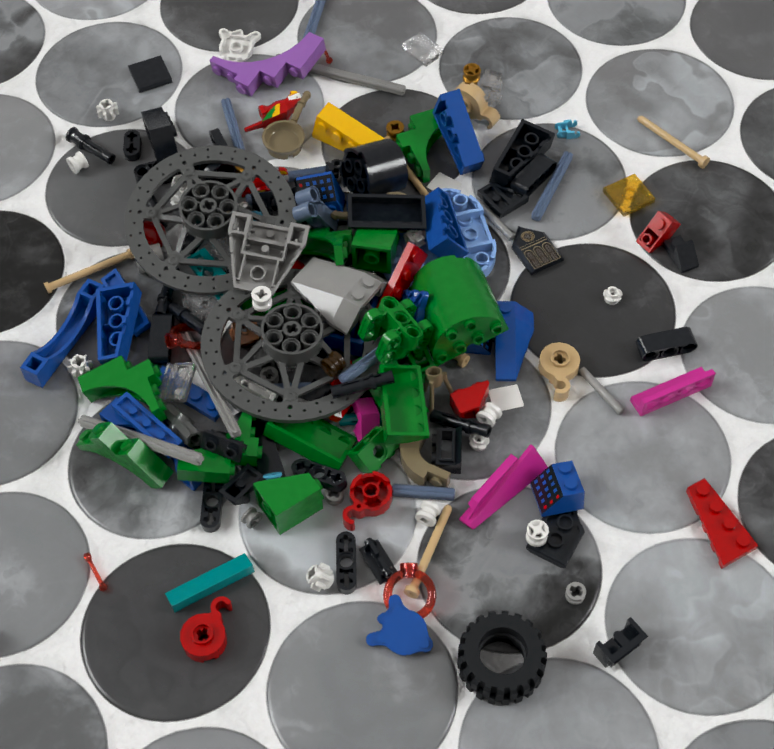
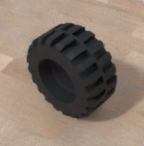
[457,610,547,706]

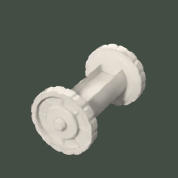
[234,376,279,402]

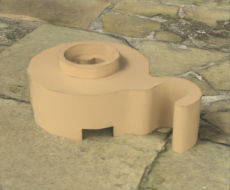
[455,82,500,129]
[538,342,580,402]

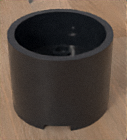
[339,139,408,194]

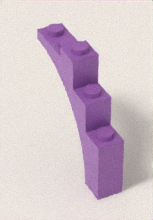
[210,32,326,96]

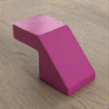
[352,397,380,442]

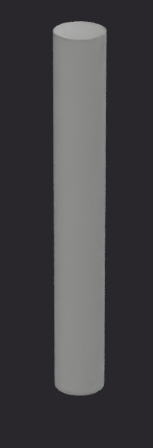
[478,199,515,241]
[579,367,625,415]

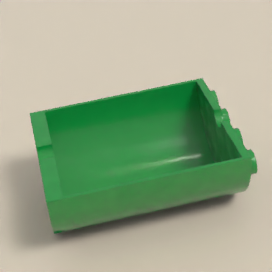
[409,255,509,366]

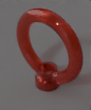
[165,323,201,350]
[383,563,437,619]

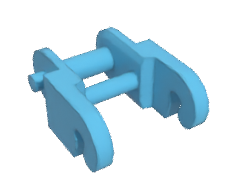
[555,119,580,139]

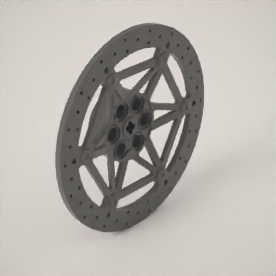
[124,145,297,295]
[201,269,383,423]

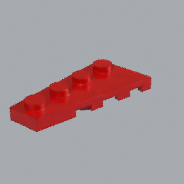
[376,242,428,308]
[686,478,758,569]

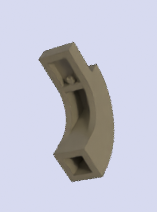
[400,439,451,487]

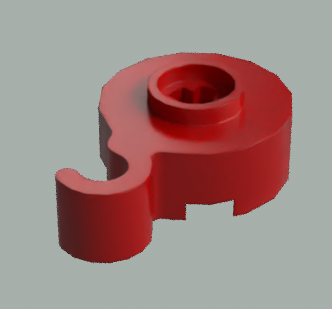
[343,471,392,531]
[180,596,233,663]

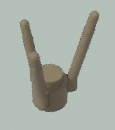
[424,366,454,414]

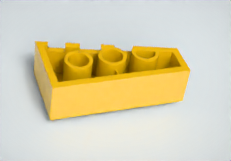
[311,102,385,152]

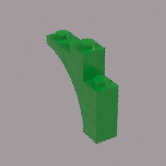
[396,109,443,183]
[301,227,355,266]
[77,355,167,421]
[177,412,263,483]
[76,422,174,488]

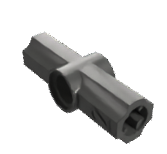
[163,403,203,448]

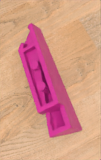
[459,444,548,529]

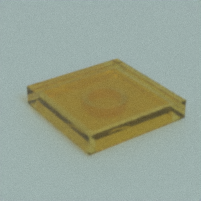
[603,174,656,217]

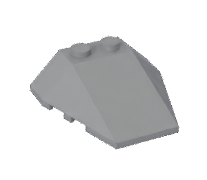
[228,211,310,296]
[291,257,388,335]

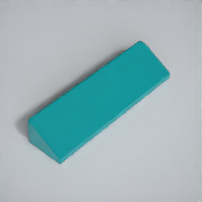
[165,553,255,613]

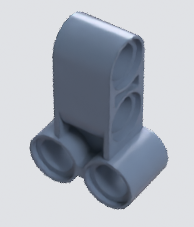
[292,186,339,232]

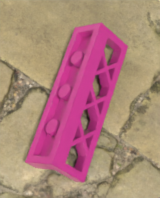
[630,367,716,416]

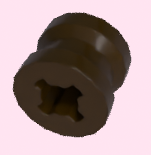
[320,351,346,377]

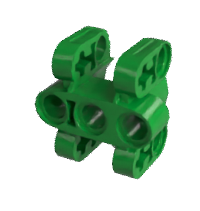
[358,296,435,364]

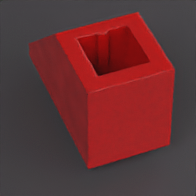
[636,211,681,253]
[450,380,489,419]

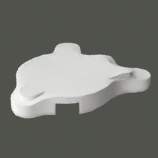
[219,28,261,62]

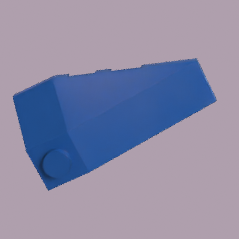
[494,301,534,381]

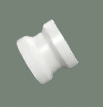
[66,151,89,174]
[251,286,272,312]
[476,402,502,427]
[415,500,441,527]
[526,520,549,547]

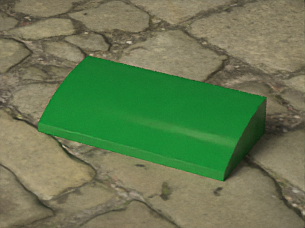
[377,364,430,444]
[263,408,357,470]

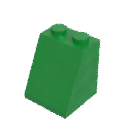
[351,229,399,274]
[253,473,324,535]

